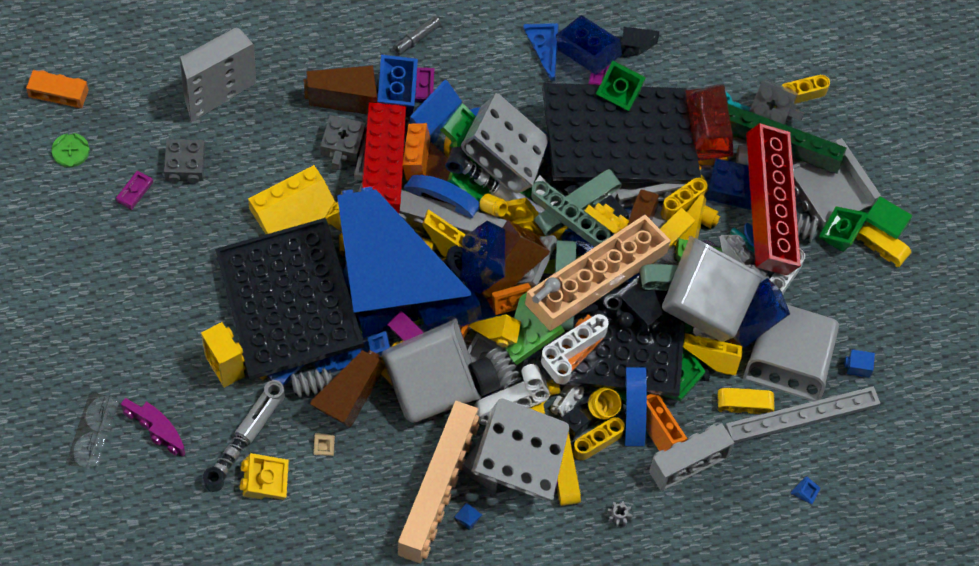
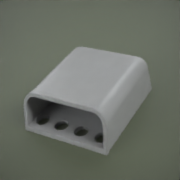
[179,28,256,122]
[461,93,548,193]
[662,236,763,342]
[743,301,839,401]
[381,318,482,423]
[471,398,569,501]

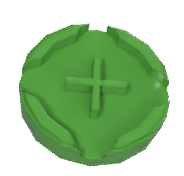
[52,133,90,168]

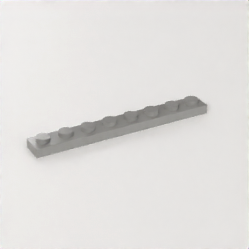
[725,386,880,443]

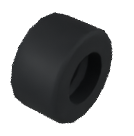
[468,357,500,396]

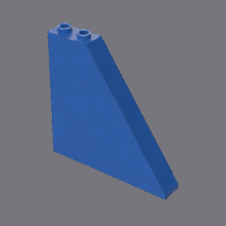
[337,187,472,313]

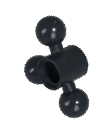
[591,294,634,327]

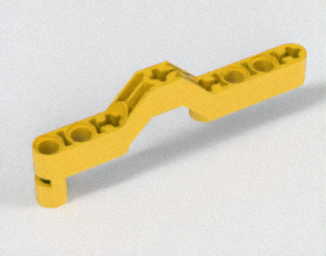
[530,382,581,506]

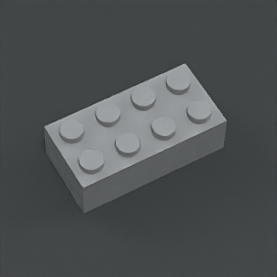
[649,423,734,491]

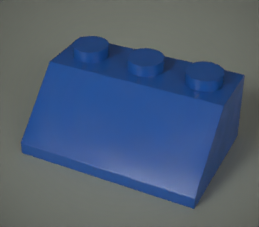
[377,55,418,117]
[410,80,462,143]

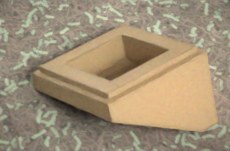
[314,433,335,456]

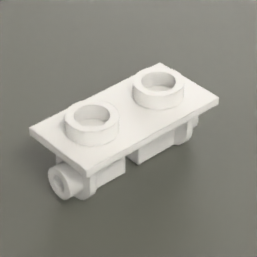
[551,385,585,417]

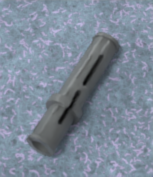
[393,16,441,55]

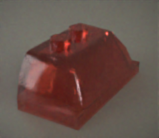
[686,84,733,161]

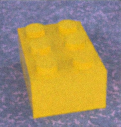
[201,322,246,388]

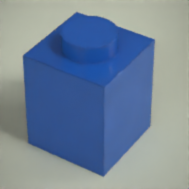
[844,350,875,378]

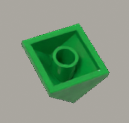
[596,61,646,111]
[865,196,912,239]
[819,206,868,252]

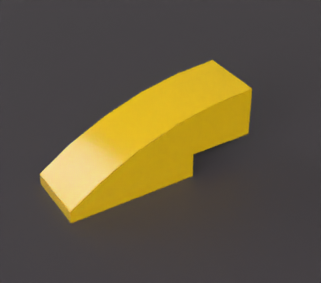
[652,208,696,264]

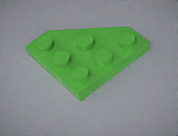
[505,292,565,365]

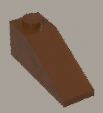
[628,189,659,225]

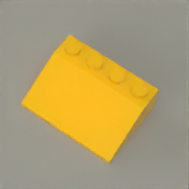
[248,165,336,234]

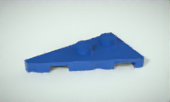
[524,24,559,81]

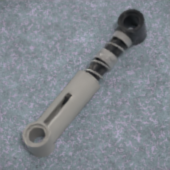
[445,147,545,214]
[203,380,284,492]

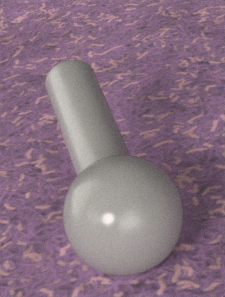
[532,277,560,303]

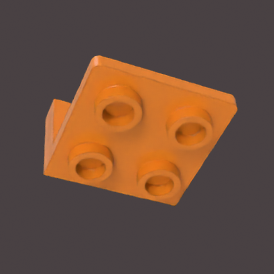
[486,283,531,315]

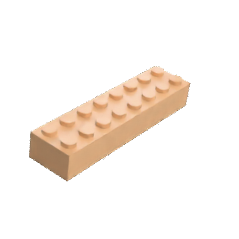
[525,215,671,331]
[398,401,480,564]

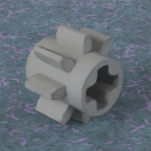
[607,501,632,527]

